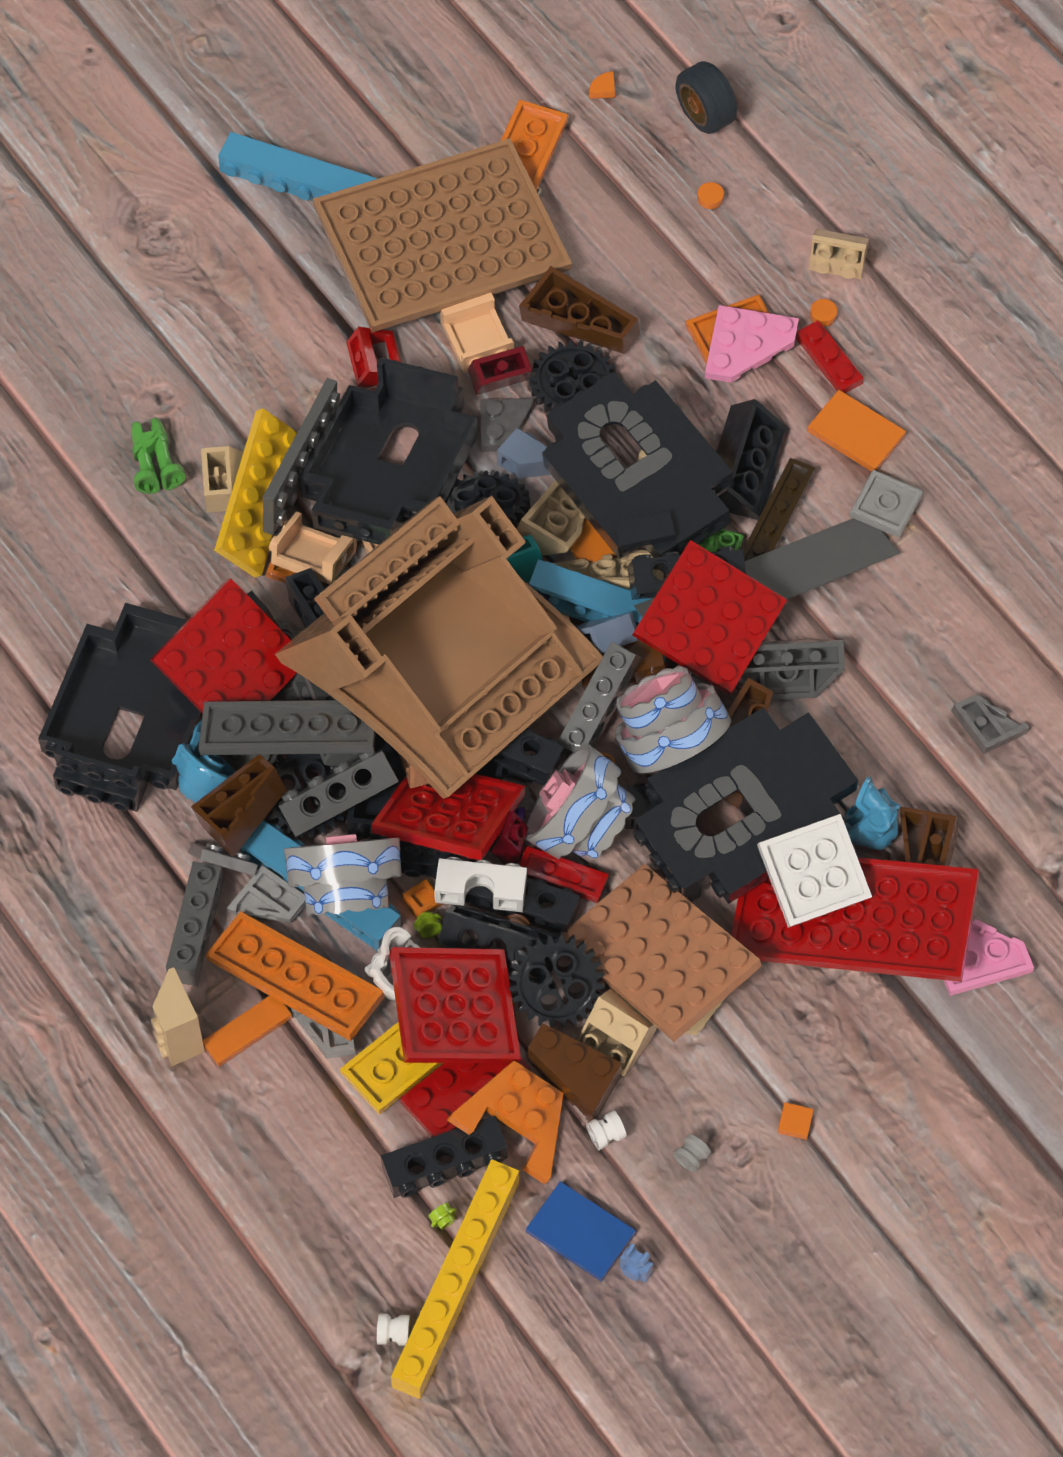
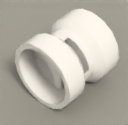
[586,1110,627,1150]
[377,1313,410,1346]

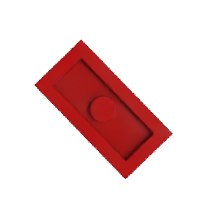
[346,327,401,388]

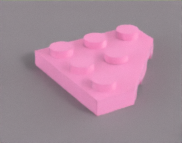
[705,305,799,383]
[943,919,1034,996]

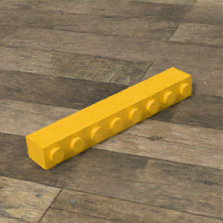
[391,1159,519,1399]

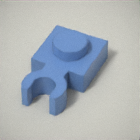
[619,1244,653,1283]

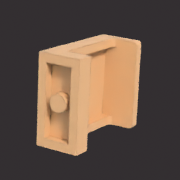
[440,293,514,373]
[269,511,357,585]

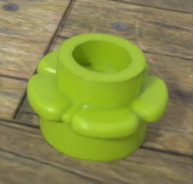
[414,912,442,938]
[428,1202,457,1230]

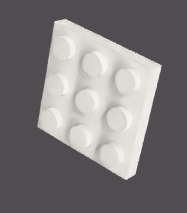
[757,814,872,928]

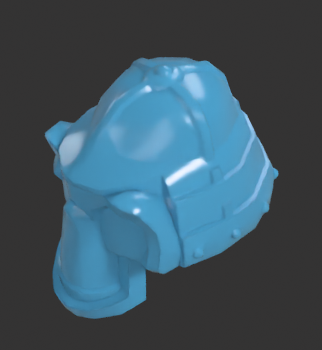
[172,720,236,803]
[843,776,900,850]

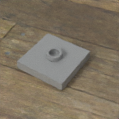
[849,470,923,538]

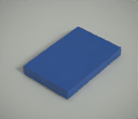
[526,1181,636,1282]

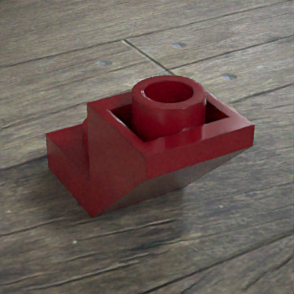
[492,812,529,865]

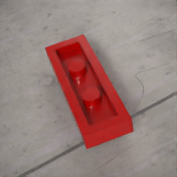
[796,320,864,393]
[519,846,609,903]

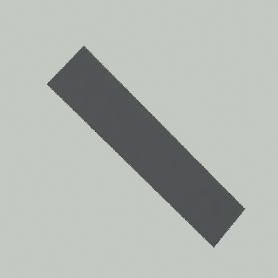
[634,518,900,617]

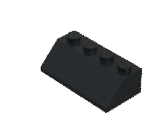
[716,399,790,520]

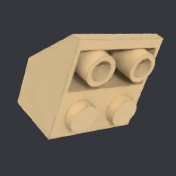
[808,229,869,280]
[201,446,243,513]
[577,988,657,1076]

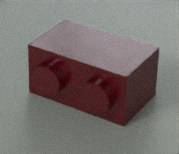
[468,346,532,395]

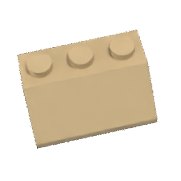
[150,967,205,1066]

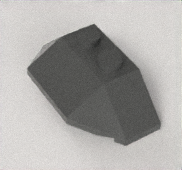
[739,639,845,700]

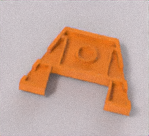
[447,1061,564,1184]

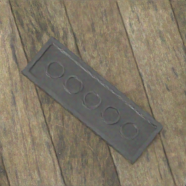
[263,378,340,535]
[199,700,376,755]

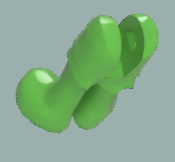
[131,417,186,494]

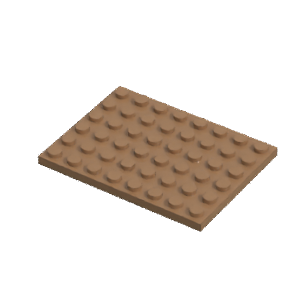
[313,138,572,333]

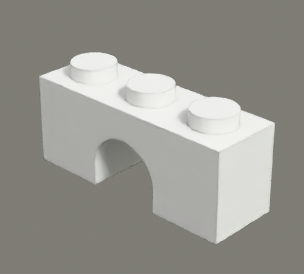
[434,857,527,912]

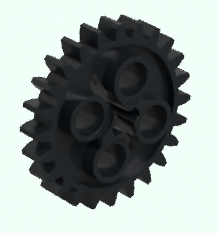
[529,340,615,412]
[445,470,530,529]
[268,754,349,840]
[508,932,605,1028]

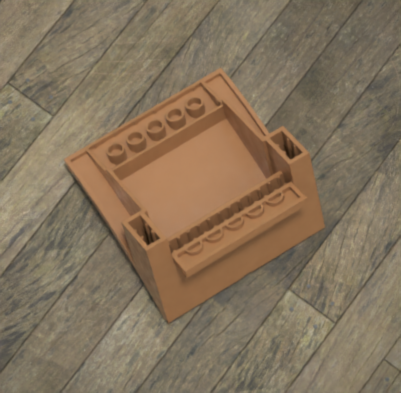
[275,496,603,799]

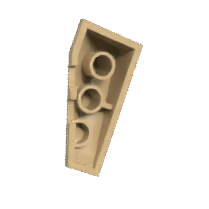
[517,480,585,556]
[553,550,664,590]

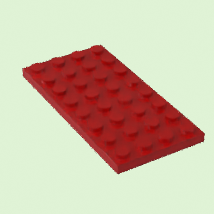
[731,857,980,982]

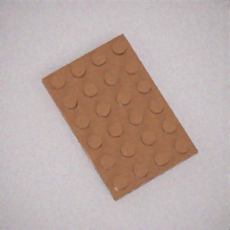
[563,864,762,1042]

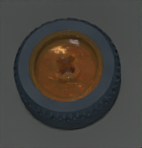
[675,61,738,134]

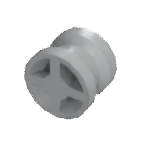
[673,1134,711,1172]

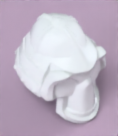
[365,927,420,1001]

